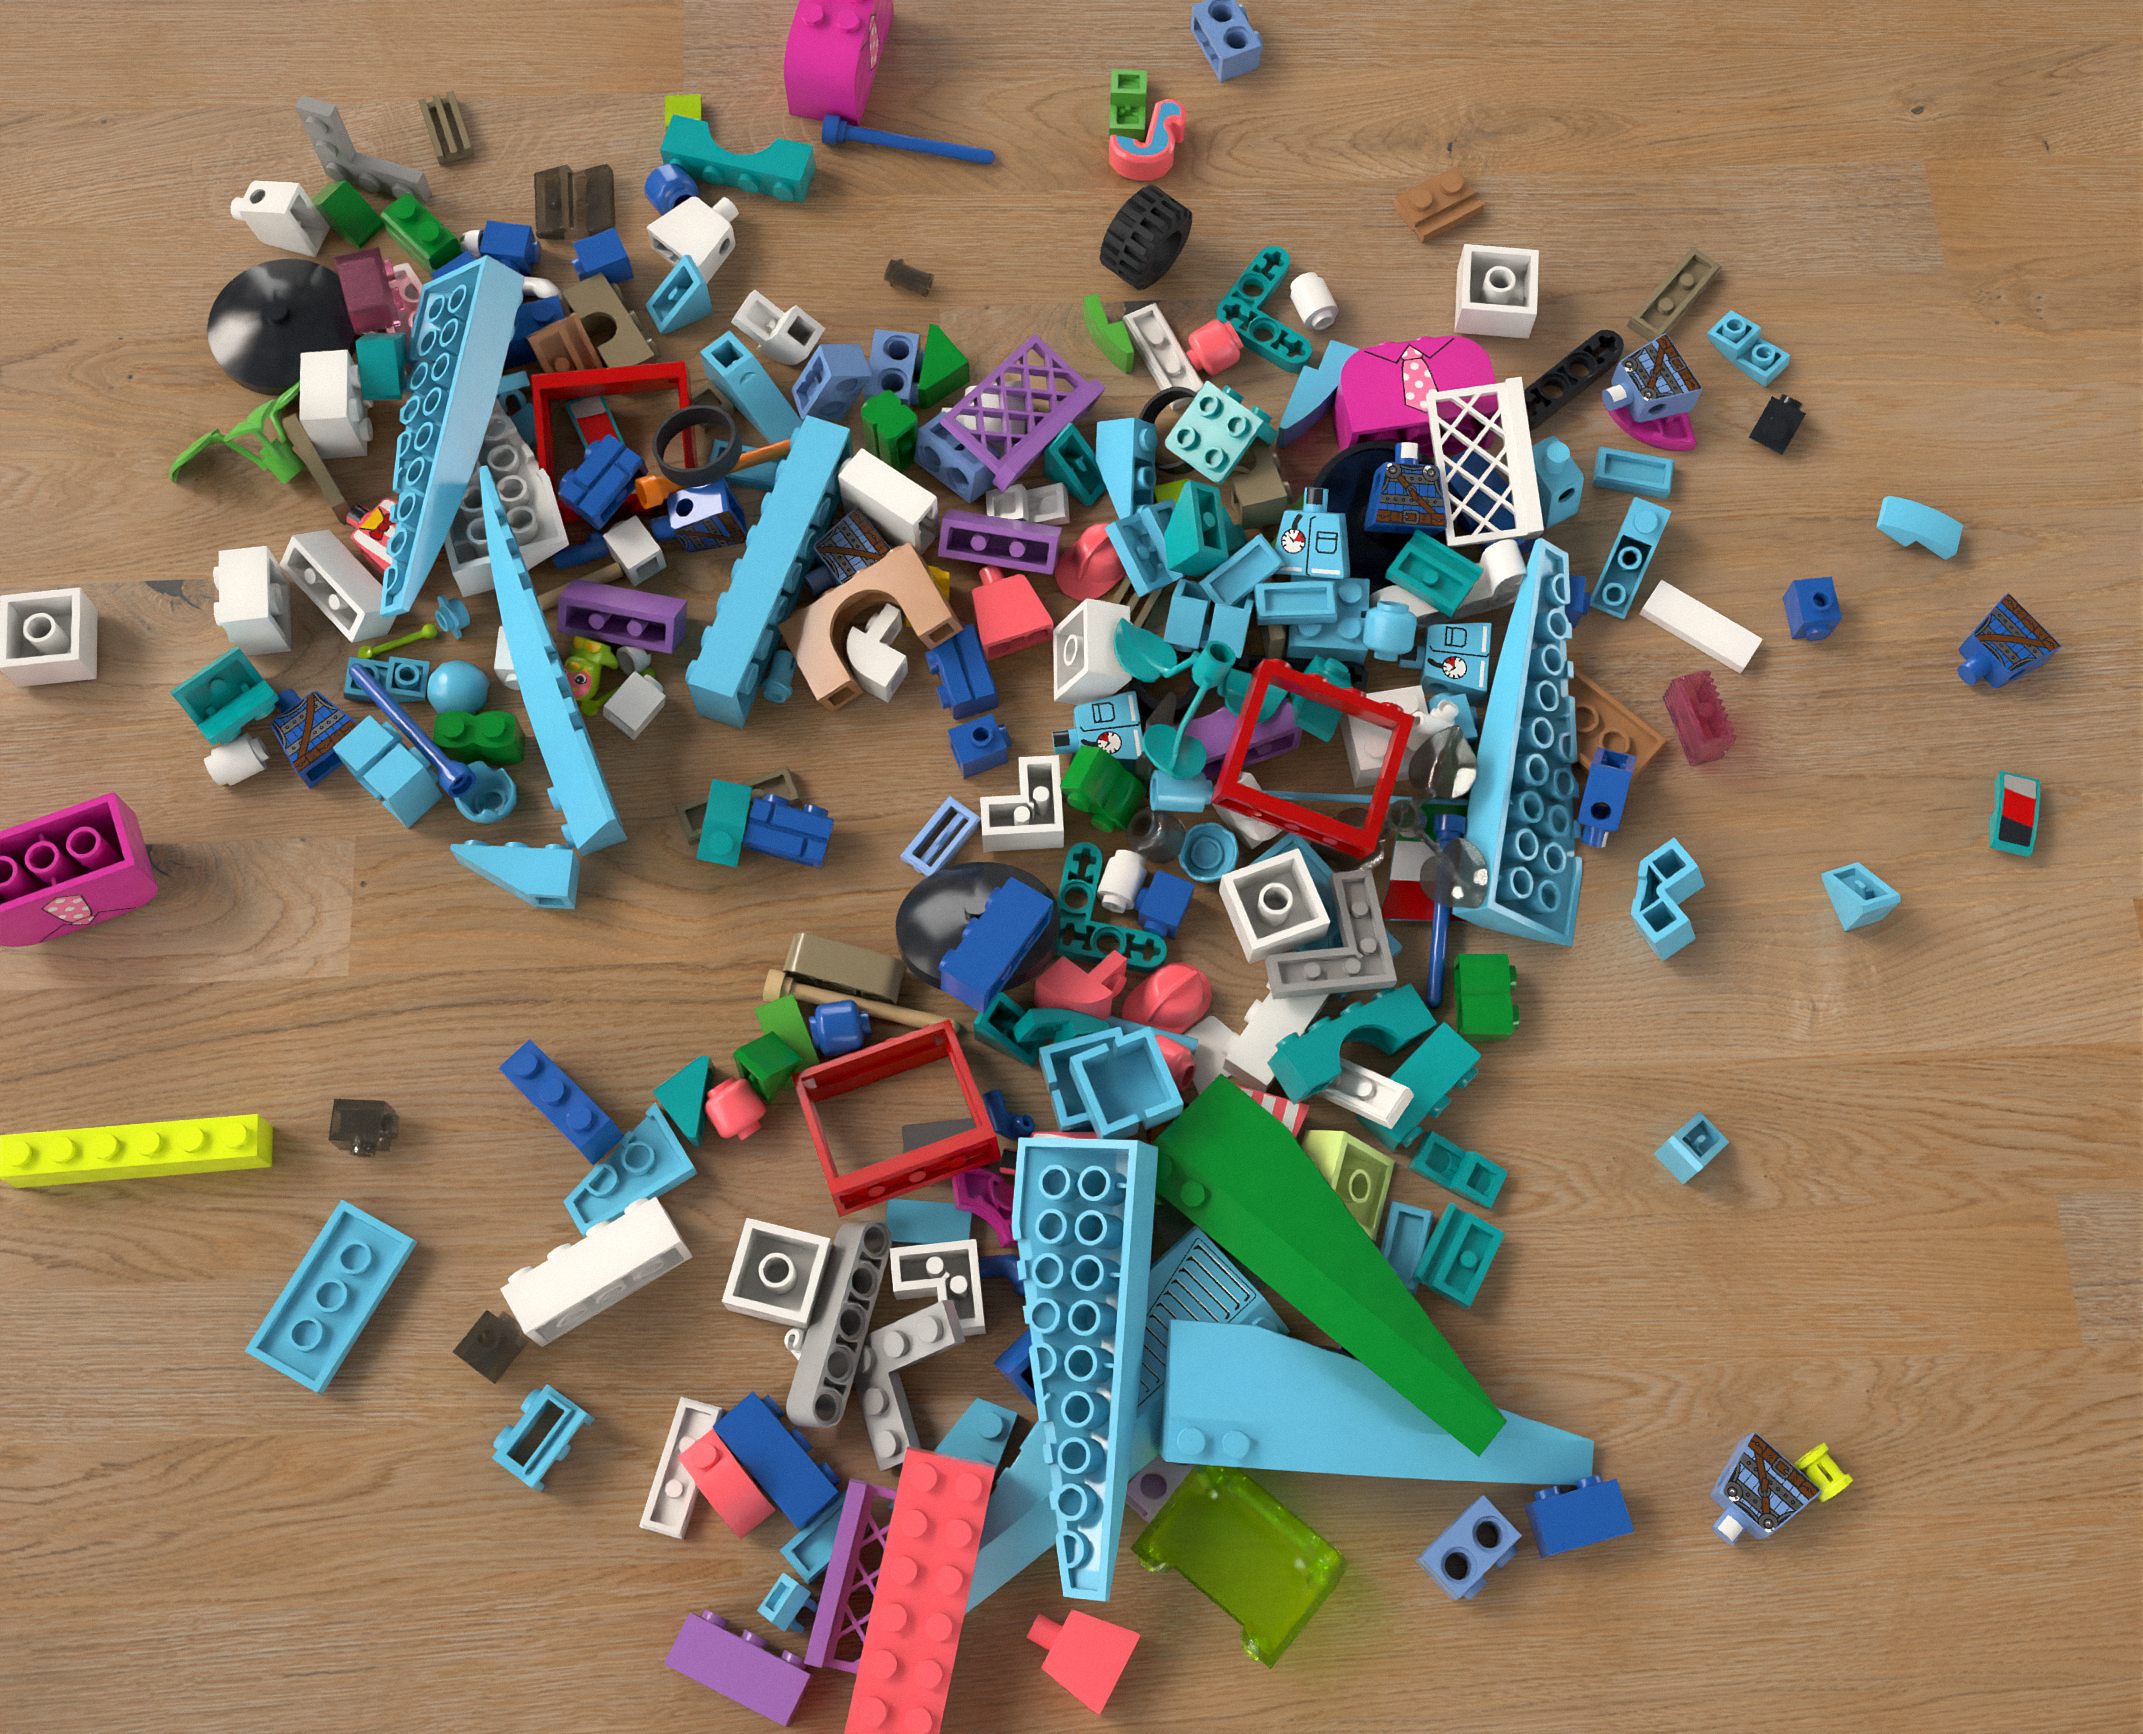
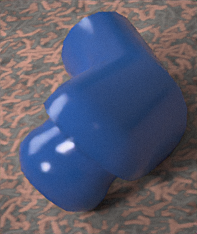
[552,532,609,570]
[982,1090,1035,1142]
[979,1254,1025,1296]

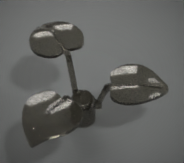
[1310,725,1489,909]

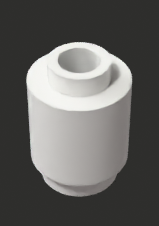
[1290,272,1339,330]
[204,733,270,787]
[1096,850,1147,913]

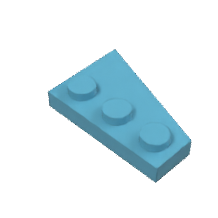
[563,1103,698,1239]
[888,1398,1018,1511]

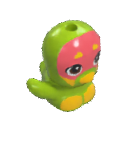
[564,635,619,701]

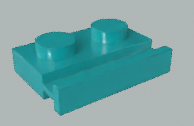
[1385,529,1484,618]
[1411,1202,1505,1310]

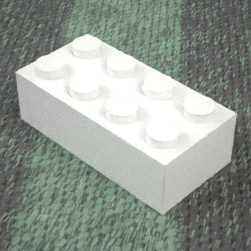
[500,1197,693,1347]

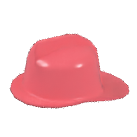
[1055,523,1127,601]
[1122,962,1212,1034]

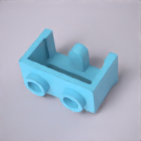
[492,1384,595,1492]

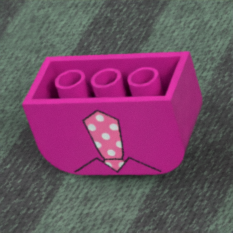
[784,0,894,127]
[1332,336,1500,458]
[0,792,158,947]

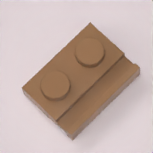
[1393,166,1485,244]
[526,312,604,408]

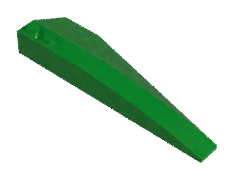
[1152,1074,1507,1457]

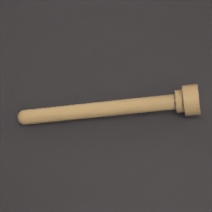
[763,969,960,1034]

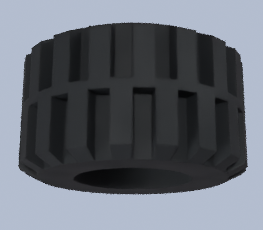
[1100,185,1193,290]

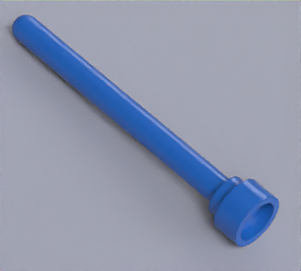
[822,114,995,164]
[349,664,476,798]
[1426,814,1466,1009]

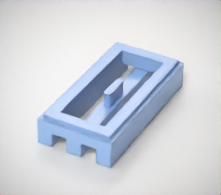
[900,796,982,878]

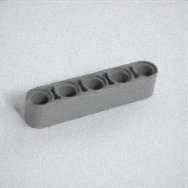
[786,1220,892,1428]

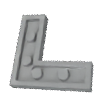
[295,95,432,205]
[1265,869,1397,999]
[853,1300,965,1472]

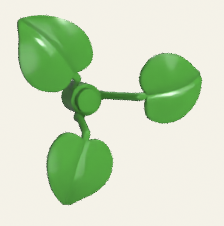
[169,381,306,484]

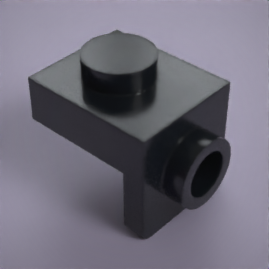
[1749,394,1806,455]

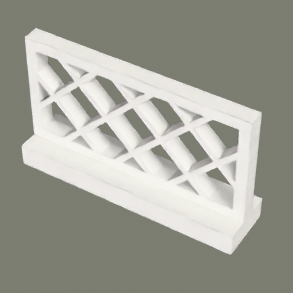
[1426,377,1544,548]

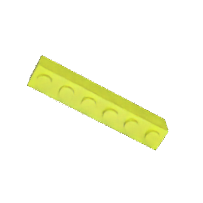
[0,1114,273,1188]

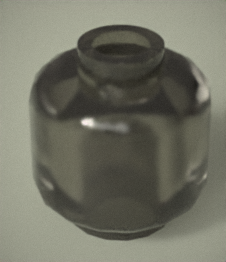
[1126,806,1187,865]

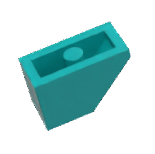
[1164,480,1229,577]
[1291,654,1352,743]
[696,779,752,867]

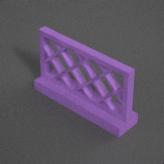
[939,334,1106,492]
[804,1478,897,1674]

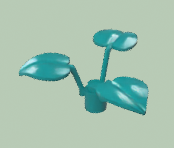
[1113,617,1288,781]

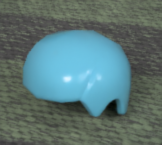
[427,660,491,715]
[454,761,517,824]
[1177,822,1239,884]

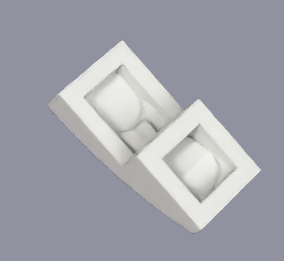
[986,482,1070,526]

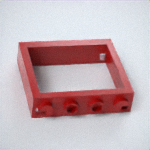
[531,361,698,523]
[1210,659,1415,860]
[791,1019,1002,1217]

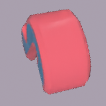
[1109,99,1187,181]

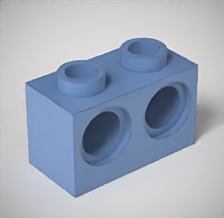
[1190,0,1264,83]
[863,329,925,410]
[791,344,872,421]
[914,411,1001,503]
[1415,1495,1522,1601]

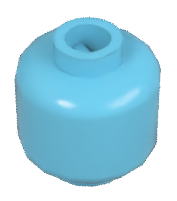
[1363,601,1417,661]

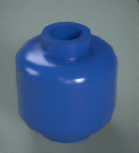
[644,164,699,216]
[809,999,872,1057]

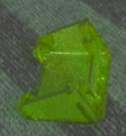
[1130,1464,1347,1669]

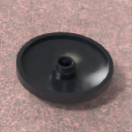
[207,259,360,396]
[1310,440,1457,595]
[896,862,1061,993]

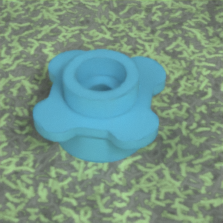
[435,595,470,639]

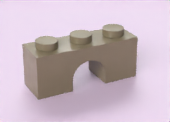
[562,272,661,395]
[1231,436,1292,531]

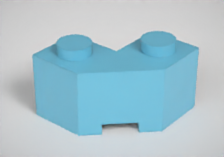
[1631,838,1705,962]

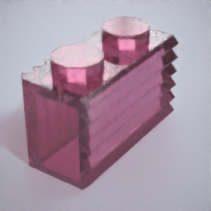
[334,247,404,335]
[1662,670,1737,767]

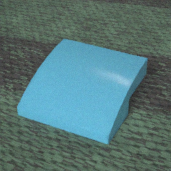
[1105,498,1190,597]

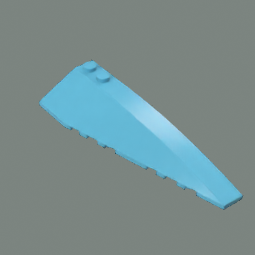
[479,465,628,856]

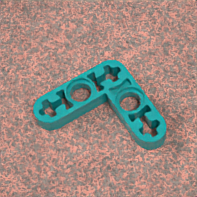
[1216,246,1312,373]
[1056,842,1167,973]

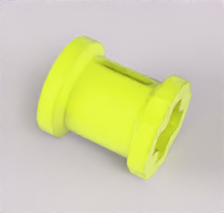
[1793,1442,1853,1503]

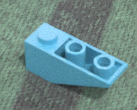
[700,330,803,444]
[1096,417,1158,519]
[1590,497,1672,620]
[450,840,580,909]

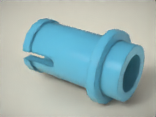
[761,650,797,703]

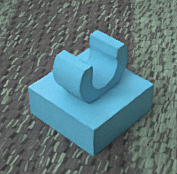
[496,371,530,412]
[757,1572,818,1633]

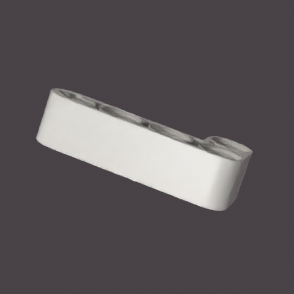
[1369,539,1527,631]

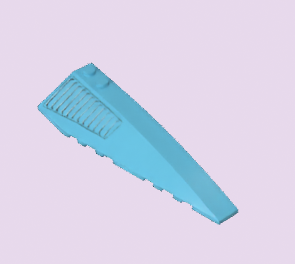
[964,1226,1290,1615]

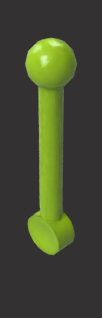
[357,624,437,660]
[581,667,655,717]

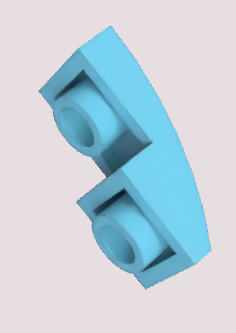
[1707,310,1790,387]
[1876,496,1963,560]
[344,656,430,702]

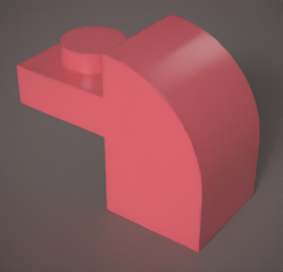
[1033,950,1127,1021]
[677,1429,776,1539]

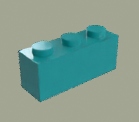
[1355,1022,1482,1152]

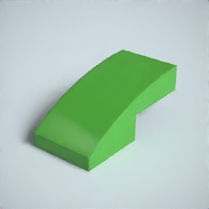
[1109,69,1147,141]
[1083,293,1134,374]
[754,994,820,1091]

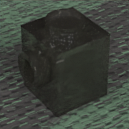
[328,1099,399,1157]
[453,1310,529,1384]

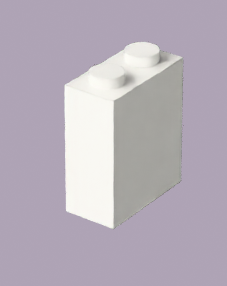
[838,448,940,555]

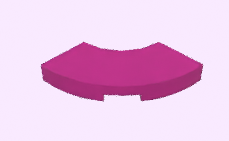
[1601,397,1697,451]
[952,1167,1018,1248]

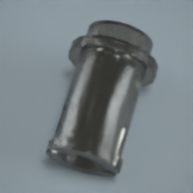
[884,258,934,297]

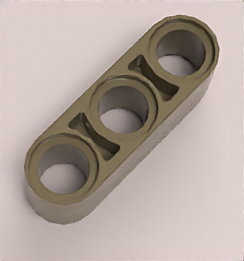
[782,933,907,1005]

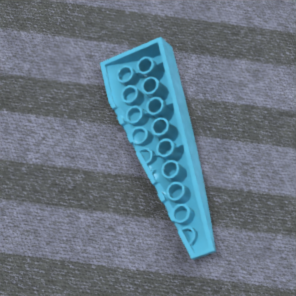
[380,255,525,618]
[1452,538,1582,947]
[1011,1137,1158,1601]
[1158,1319,1594,1485]

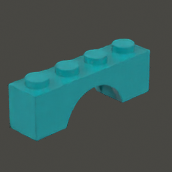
[660,114,816,203]
[1267,983,1437,1105]

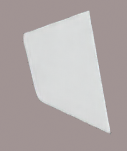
[1183,1016,1233,1095]

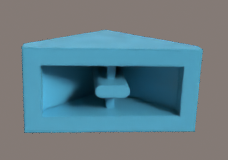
[645,254,713,334]
[1821,862,1901,931]
[1653,1112,1729,1185]

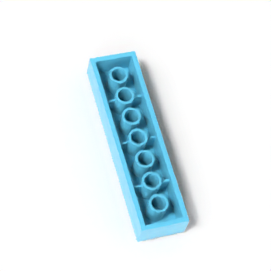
[685,415,854,729]

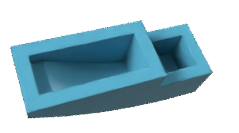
[1275,340,1359,448]

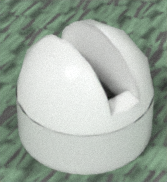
[460,230,484,260]
[616,645,652,676]

